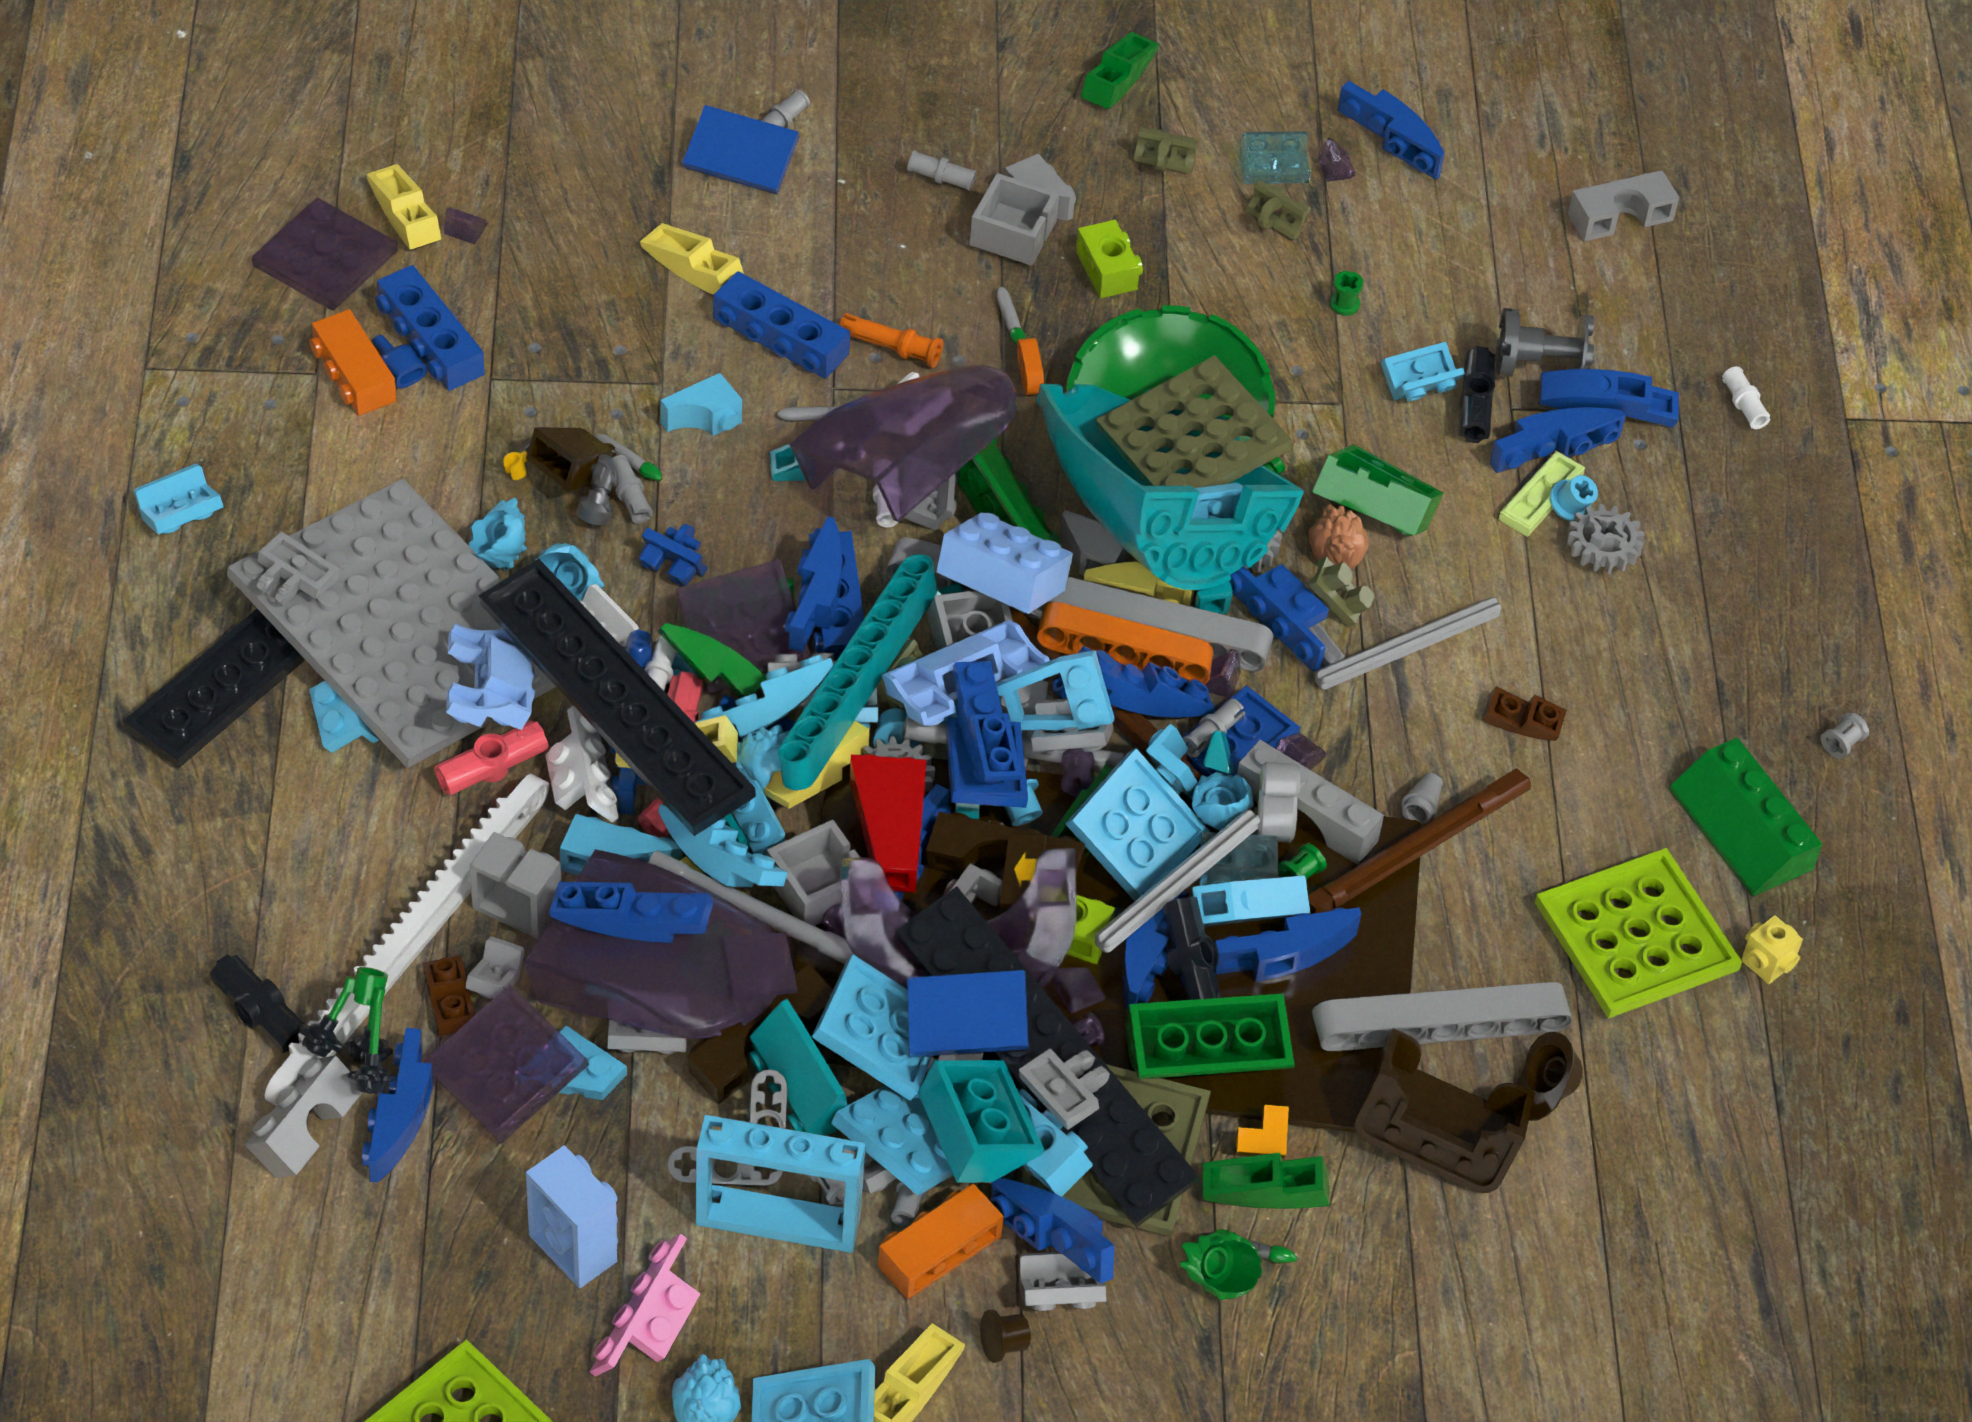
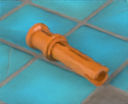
[839,313,944,368]

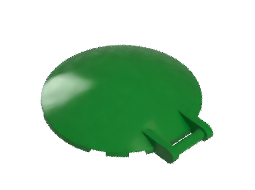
[1066,305,1285,475]

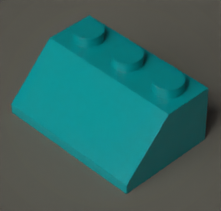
[749,999,848,1136]
[918,1060,1044,1183]

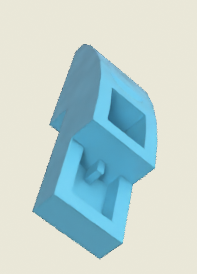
[695,655,833,739]
[658,804,788,887]

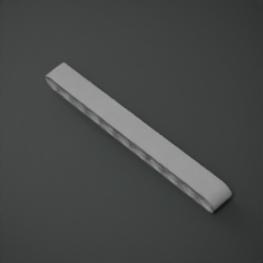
[886,537,1274,672]

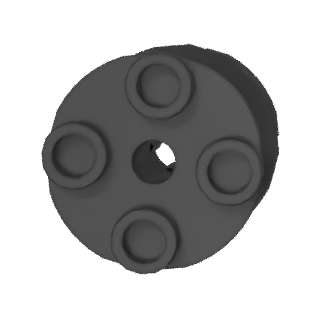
[1496,308,1594,377]

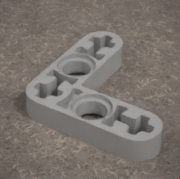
[668,1070,787,1186]

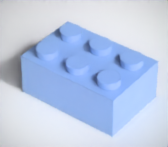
[937,512,1073,614]
[526,1145,618,1289]

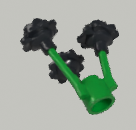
[299,967,395,1094]

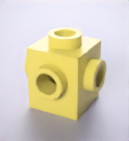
[1741,915,1803,984]

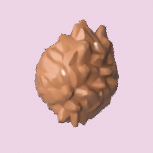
[1308,504,1369,570]

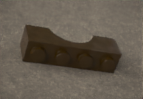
[926,811,1086,894]
[687,964,833,1105]

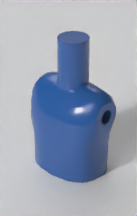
[372,335,427,388]
[625,629,653,669]

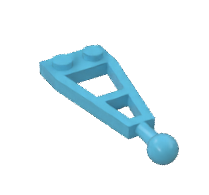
[941,650,1115,730]

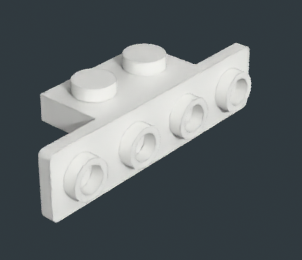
[545,706,619,823]

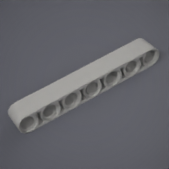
[1312,982,1573,1051]

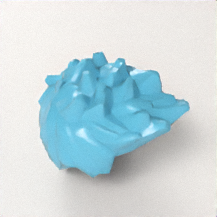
[468,497,527,571]
[535,543,604,601]
[733,725,790,790]
[1192,772,1254,830]
[672,1354,741,1422]

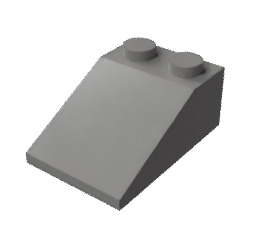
[927,590,1013,683]

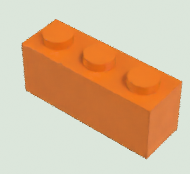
[309,309,397,416]
[878,1183,1004,1300]

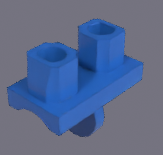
[639,523,708,587]

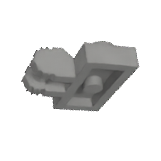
[256,531,340,606]
[1019,1048,1110,1130]

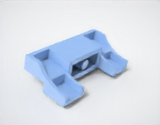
[882,620,1050,726]
[446,624,535,730]

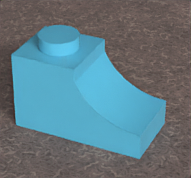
[660,373,742,436]

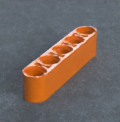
[1037,602,1213,685]

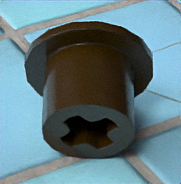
[980,1309,1031,1363]

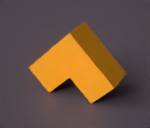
[1235,1105,1289,1159]

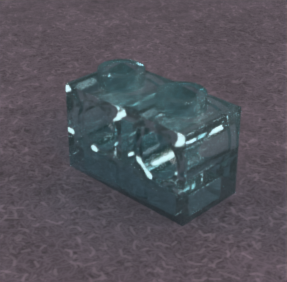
[1199,832,1278,886]

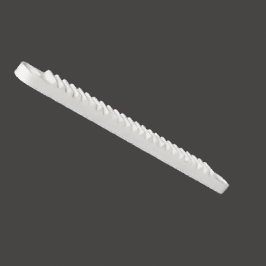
[265,774,550,1106]

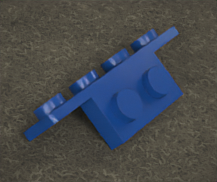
[1229,564,1329,672]

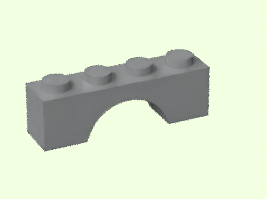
[1237,740,1384,865]

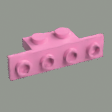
[589,1234,700,1377]

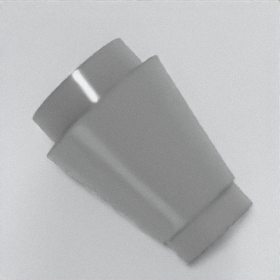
[1401,773,1443,825]

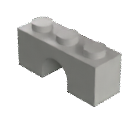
[1568,170,1680,242]
[245,1055,363,1178]

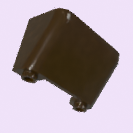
[1355,1028,1535,1193]

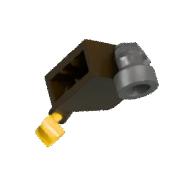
[503,427,618,525]

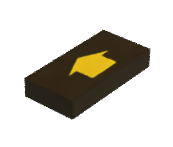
[1000,834,1048,911]

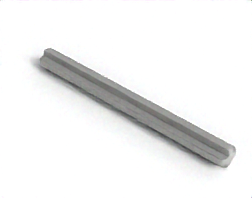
[1314,597,1501,690]
[1094,810,1260,953]

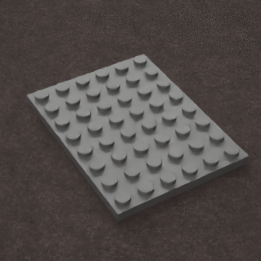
[227,479,556,768]

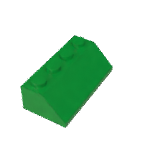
[957,432,1061,546]
[1669,737,1822,897]
[1125,993,1295,1079]

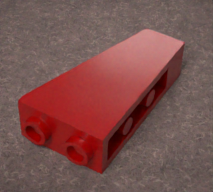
[850,754,927,892]

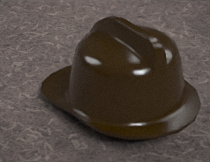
[1517,1032,1583,1121]

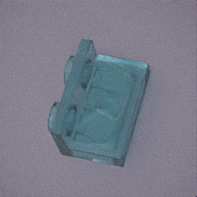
[1239,131,1311,184]

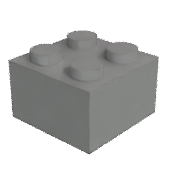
[970,173,1059,266]
[767,820,872,926]
[470,832,561,939]

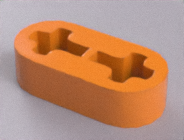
[1017,338,1044,395]

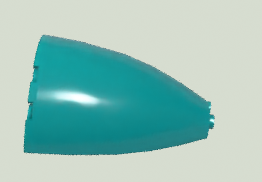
[1036,384,1304,590]

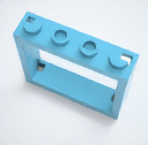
[696,1115,866,1253]

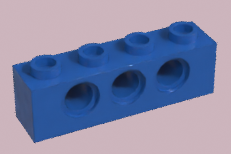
[375,265,485,391]
[713,271,850,379]
[802,531,864,660]

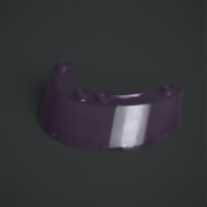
[840,848,1077,990]

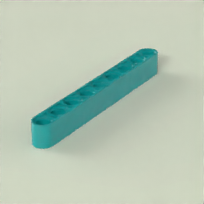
[777,554,937,790]

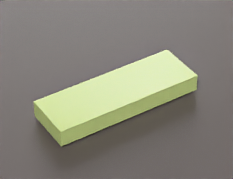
[1498,451,1585,537]

